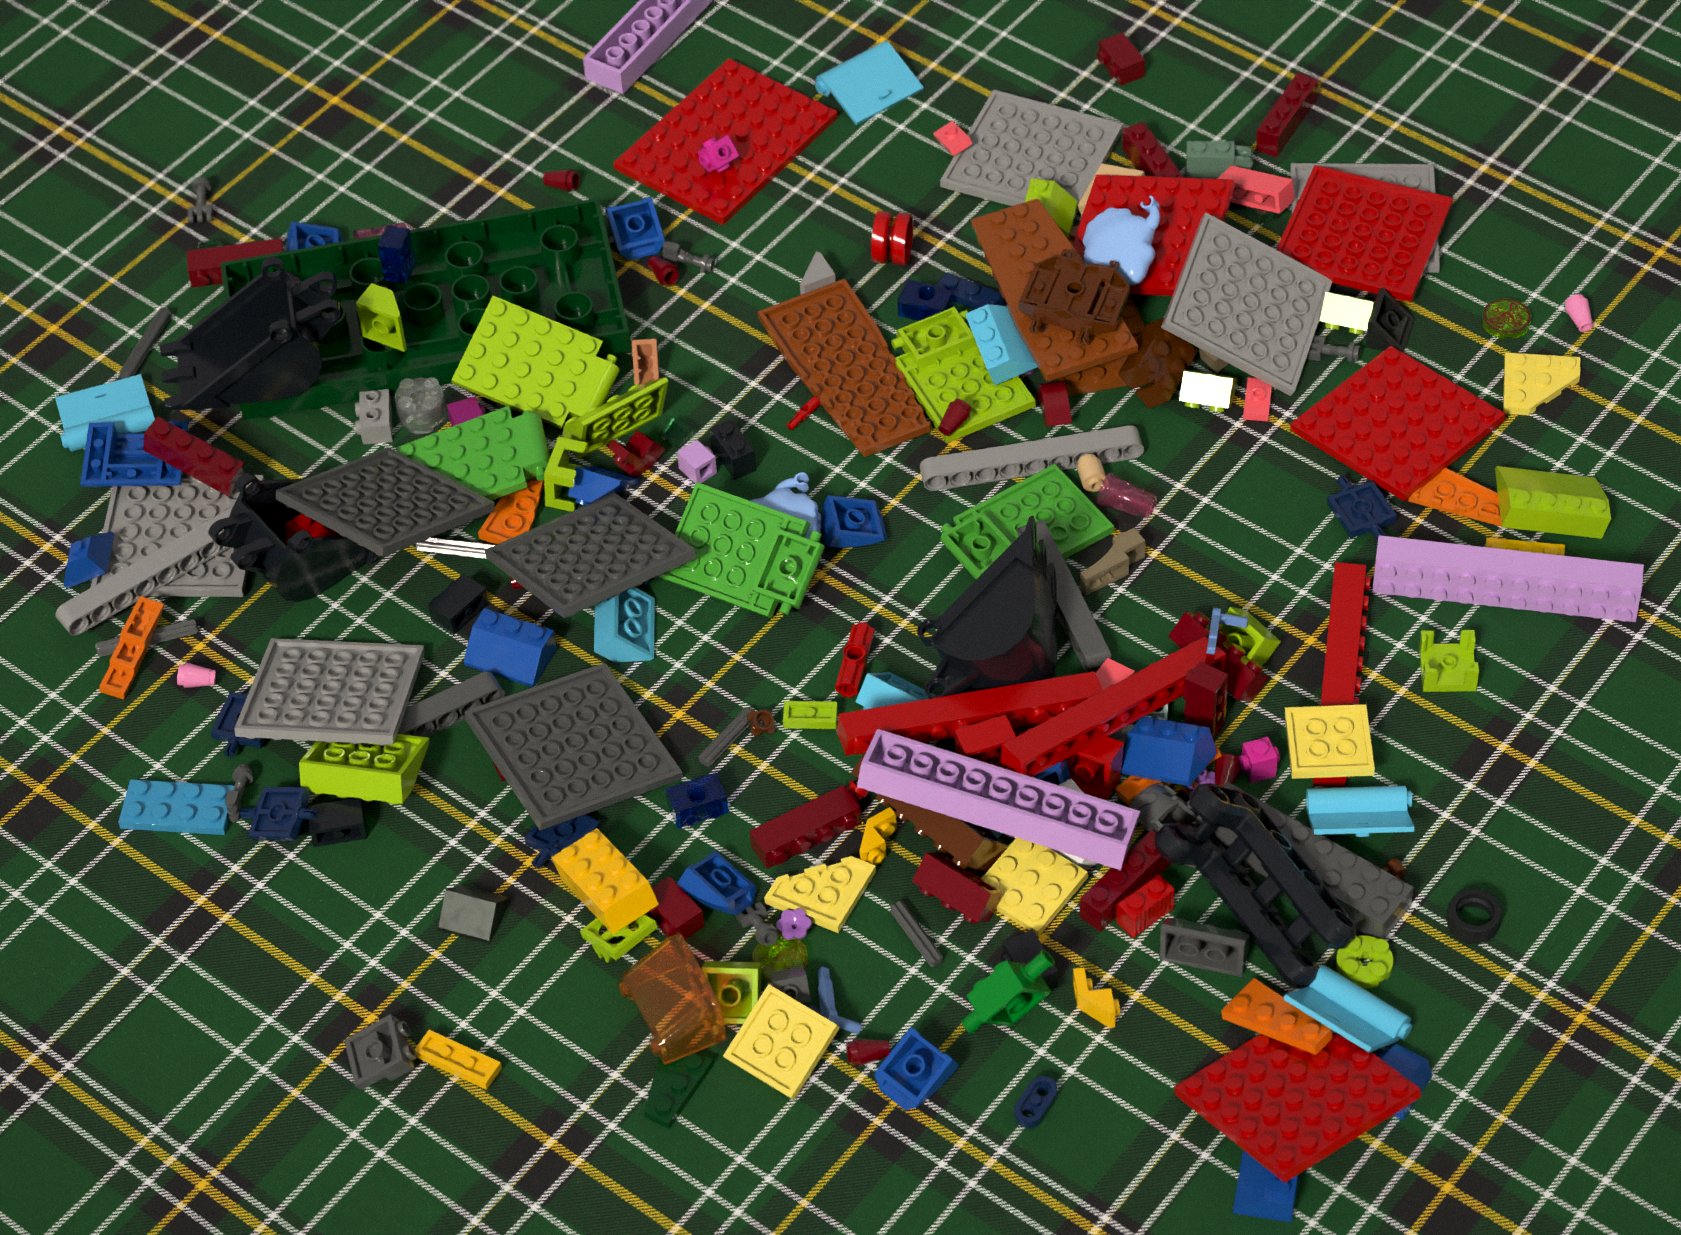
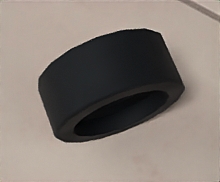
[1447,889,1501,944]

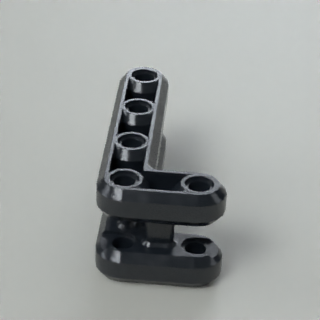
[1154,783,1356,989]

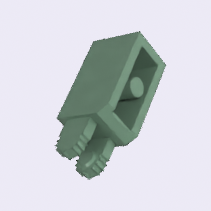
[1186,141,1253,178]

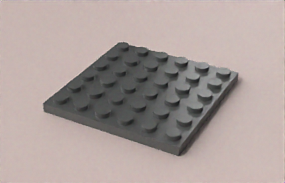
[276,447,495,557]
[485,493,696,618]
[464,663,683,830]

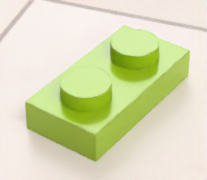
[783,701,838,729]

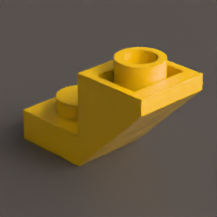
[860,807,897,865]
[1073,968,1120,1028]

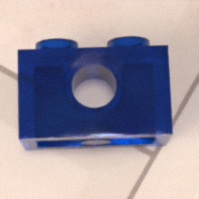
[378,225,416,283]
[897,279,954,321]
[665,772,729,829]

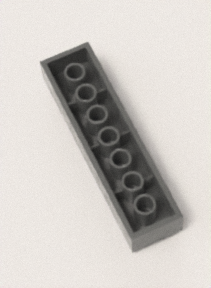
[1196,782,1414,939]

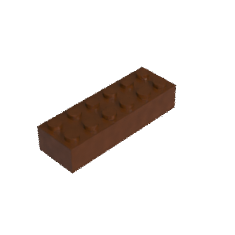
[851,753,1008,872]

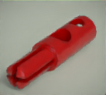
[787,396,821,430]

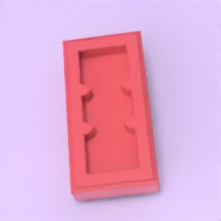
[933,121,973,156]
[1243,377,1272,421]

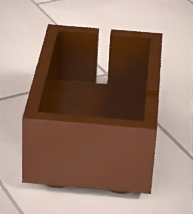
[1118,318,1198,408]

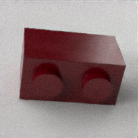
[1097,33,1145,86]
[645,877,704,944]

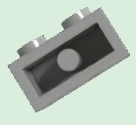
[355,389,393,445]

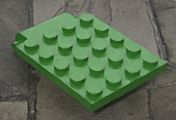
[396,406,550,501]
[940,464,1114,579]
[658,482,825,619]

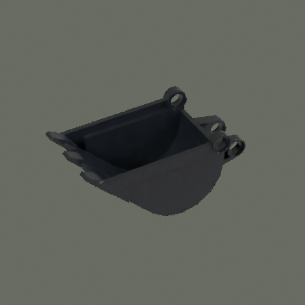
[160,257,341,411]
[208,472,380,602]
[917,516,1057,699]

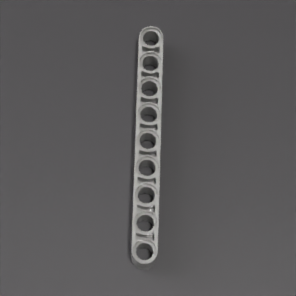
[919,426,1144,491]
[55,506,233,636]

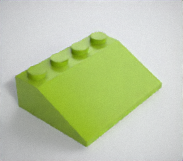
[562,377,668,459]
[1495,466,1611,539]
[299,734,429,804]

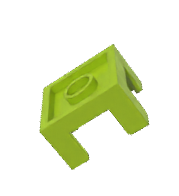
[544,437,588,512]
[1419,630,1479,692]

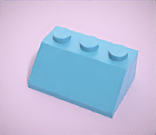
[965,304,1038,385]
[594,587,655,662]
[856,672,936,710]

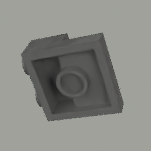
[344,1014,417,1090]

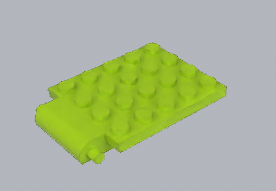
[451,296,620,429]
[891,307,1036,443]

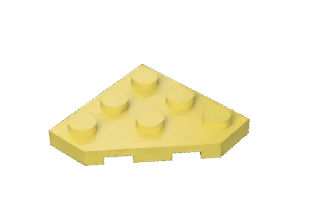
[1503,352,1580,415]
[764,856,876,933]

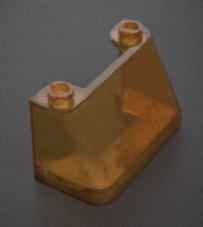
[617,932,727,1065]

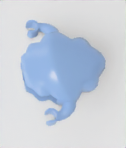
[1082,195,1160,286]
[750,472,821,543]

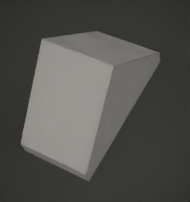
[800,252,836,295]

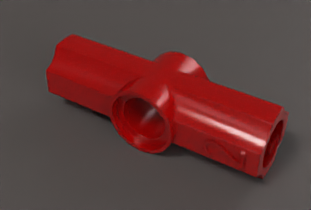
[835,622,875,698]

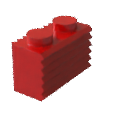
[1116,875,1174,938]

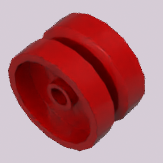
[871,211,913,266]

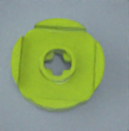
[1336,936,1393,989]

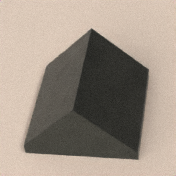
[1365,288,1414,352]
[438,884,510,944]

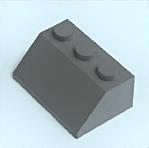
[1160,917,1250,977]

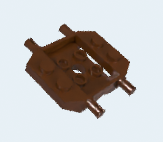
[1019,249,1130,346]

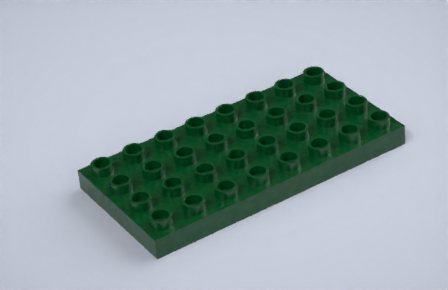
[220,197,632,420]

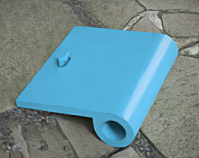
[815,41,924,125]
[55,374,155,452]
[1306,786,1414,837]
[1283,965,1412,1052]

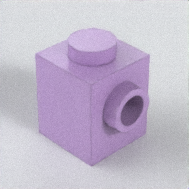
[677,440,717,484]

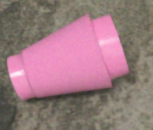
[1565,294,1593,332]
[177,662,216,688]

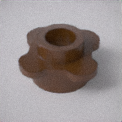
[747,709,776,736]

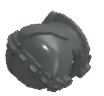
[1130,783,1197,833]

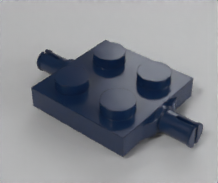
[1327,475,1397,541]
[210,692,266,758]
[240,787,318,841]
[524,814,601,869]

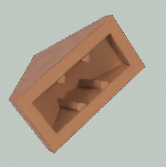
[632,339,660,385]

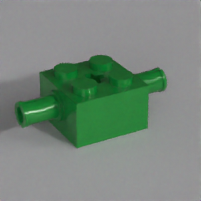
[961,950,1055,1033]

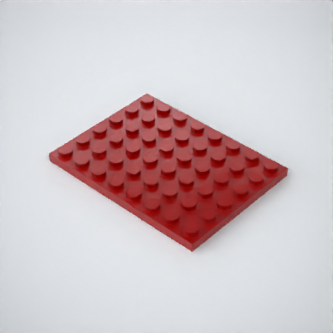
[613,58,838,225]

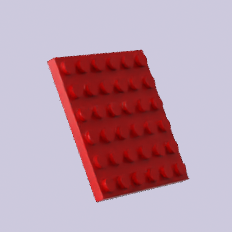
[1276,165,1453,302]
[1072,174,1235,296]
[1290,346,1505,502]
[1174,1032,1421,1183]

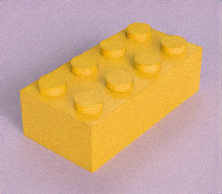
[551,828,659,934]

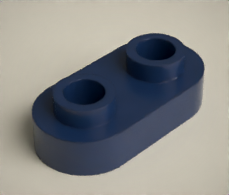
[1014,1076,1057,1128]

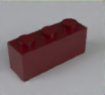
[1183,661,1228,740]
[912,852,1003,924]

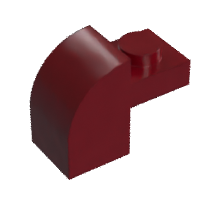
[1036,381,1072,427]
[607,430,665,476]

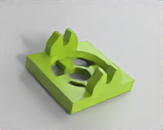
[580,914,658,963]

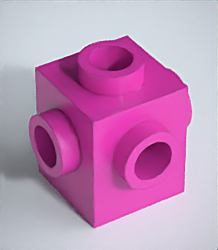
[697,135,739,172]

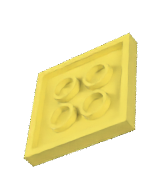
[1285,704,1375,779]
[982,837,1088,937]
[723,985,840,1100]

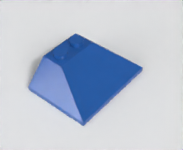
[80,421,189,487]

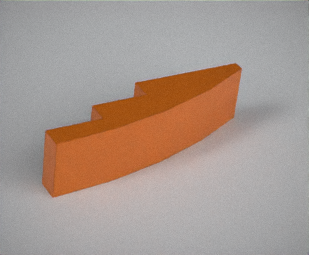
[99,596,164,700]

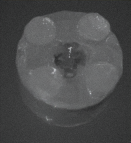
[394,377,447,434]

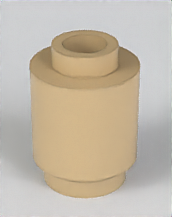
[1077,454,1107,492]

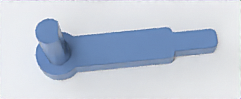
[1206,607,1248,655]
[817,966,861,1034]

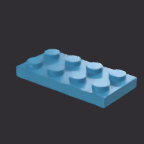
[118,780,234,835]

